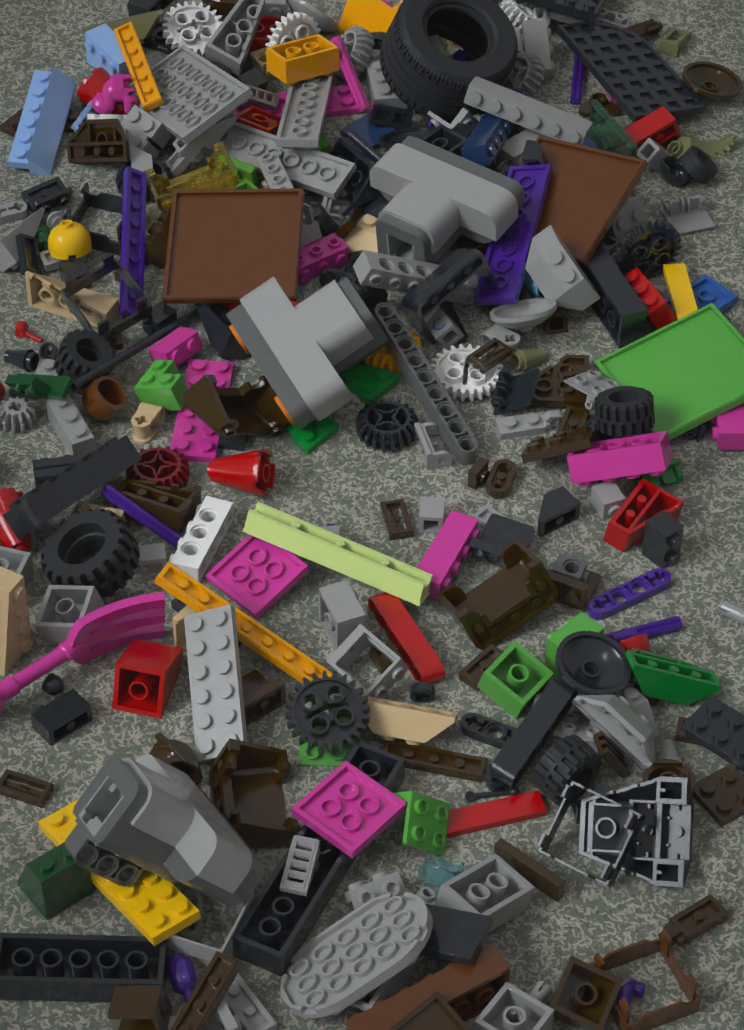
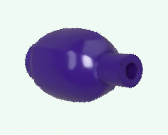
[167,953,197,1004]

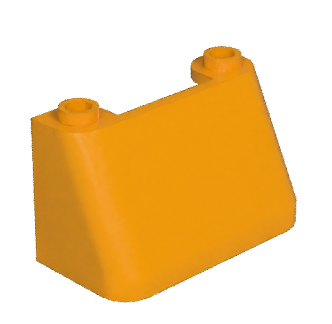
[338,0,401,34]

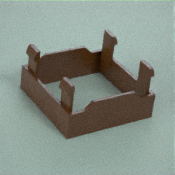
[590,929,701,1030]

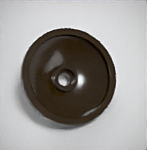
[682,61,742,100]

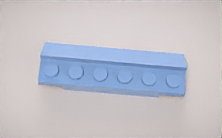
[8,67,77,176]

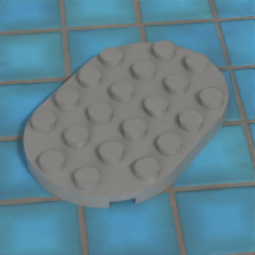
[280,892,433,1018]

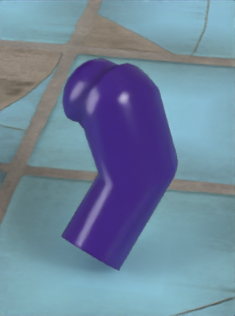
[616,979,646,1010]

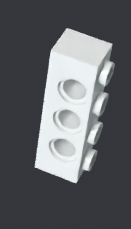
[169,496,234,582]

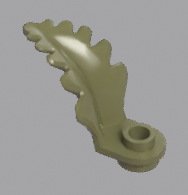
[667,134,737,161]

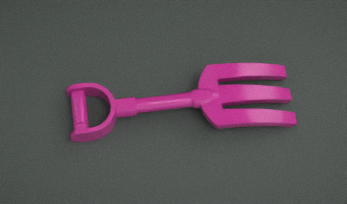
[0,592,165,715]

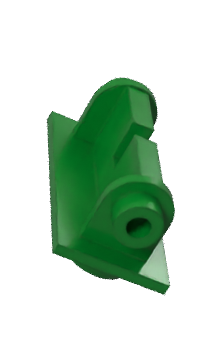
[633,460,684,487]

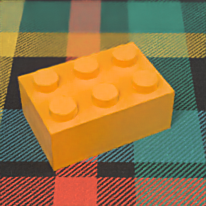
[266,34,340,85]

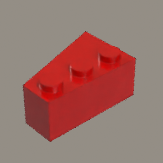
[611,106,681,159]
[603,478,684,552]

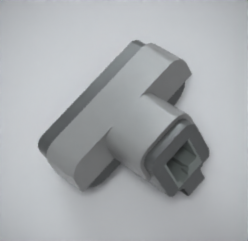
[369,136,524,264]
[226,276,389,429]
[65,754,265,906]

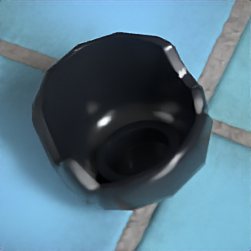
[660,156,692,185]

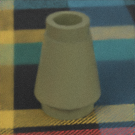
[510,349,545,371]

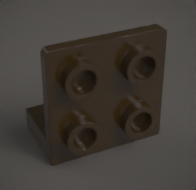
[241,670,286,726]

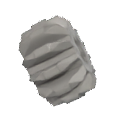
[0,396,36,434]

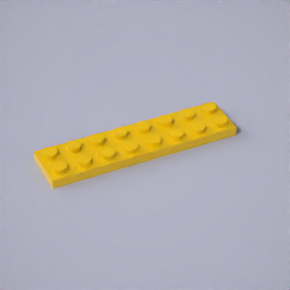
[38,799,201,946]

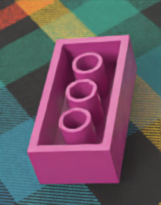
[567,431,673,486]

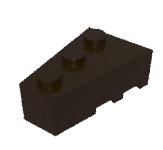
[115,478,202,534]

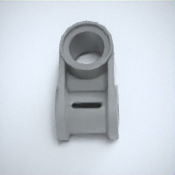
[479,324,520,361]

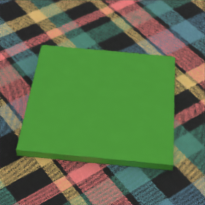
[594,303,744,440]

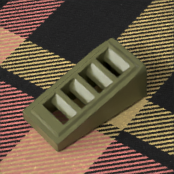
[658,28,692,58]

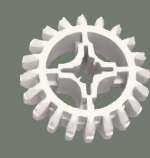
[500,0,551,32]

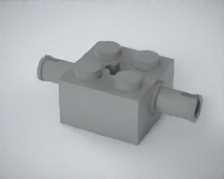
[474,981,554,1030]

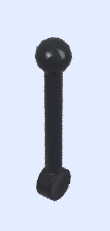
[464,787,520,802]

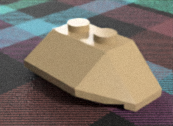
[341,214,379,254]
[362,695,459,745]

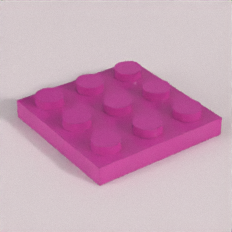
[205,534,310,620]
[291,761,407,859]

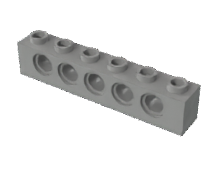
[353,250,478,305]

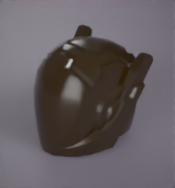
[149,733,203,785]

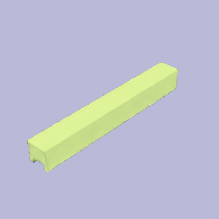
[242,502,433,606]

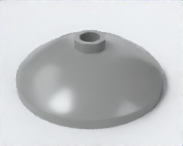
[287,0,339,32]
[490,298,557,332]

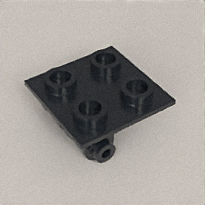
[491,368,540,415]

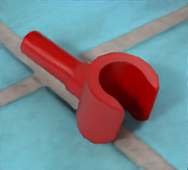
[15,321,43,343]

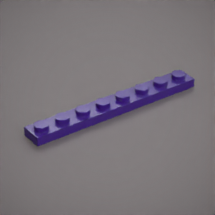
[119,166,147,317]

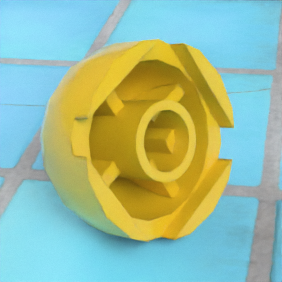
[48,220,92,260]

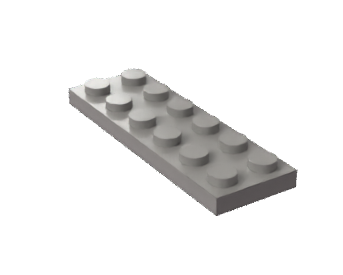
[184,604,248,764]

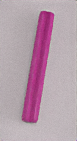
[330,36,370,113]

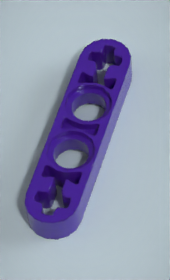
[588,568,671,620]

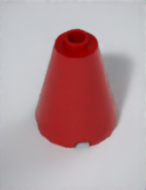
[77,67,126,115]
[207,449,276,497]
[0,487,32,552]

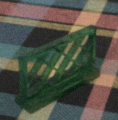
[588,99,641,184]

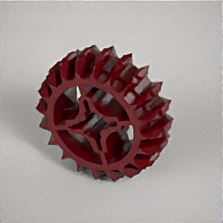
[126,445,190,488]

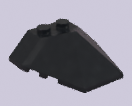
[579,776,694,888]

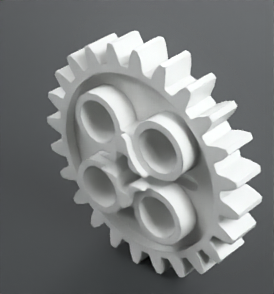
[161,1,223,57]
[265,12,321,54]
[430,344,503,402]

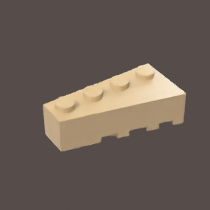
[0,566,33,676]

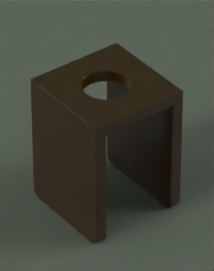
[107,985,173,1030]

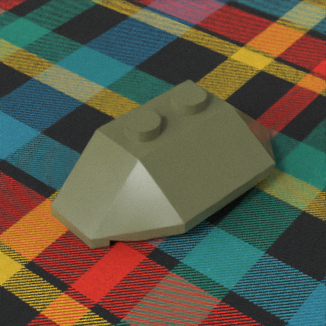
[82,9,163,43]

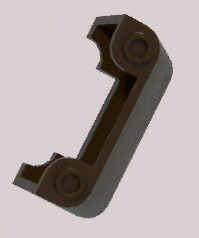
[181,374,291,437]
[436,538,558,650]
[209,738,301,849]

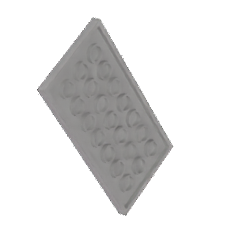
[128,45,254,144]

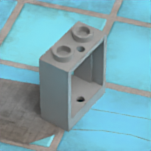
[326,624,409,699]

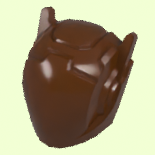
[75,376,128,422]

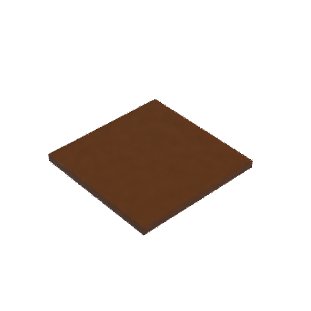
[519,135,649,266]
[162,188,305,304]

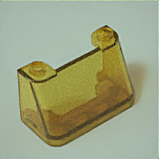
[143,141,239,212]

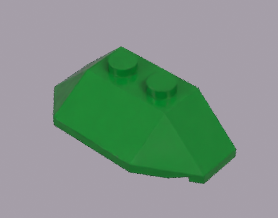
[625,649,722,706]

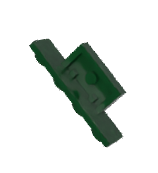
[5,373,74,399]

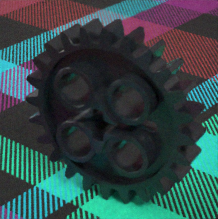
[613,219,682,279]
[285,671,370,754]

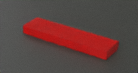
[446,790,547,839]

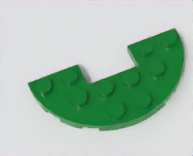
[286,365,400,455]

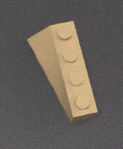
[25,271,119,327]

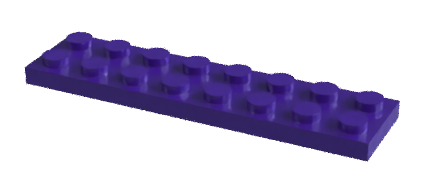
[474,164,553,306]

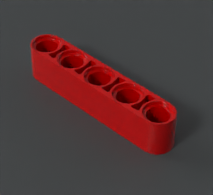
[368,592,445,684]

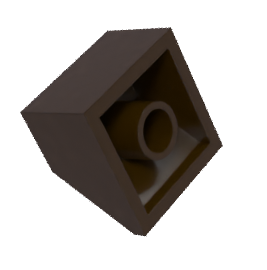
[547,956,623,1030]

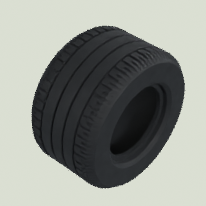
[380,0,518,121]

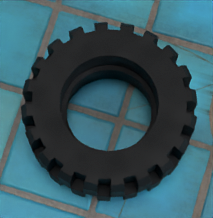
[41,508,140,601]

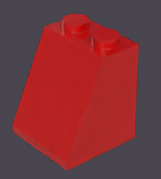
[112,638,183,719]

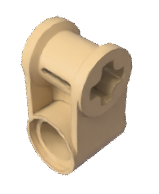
[131,402,166,444]

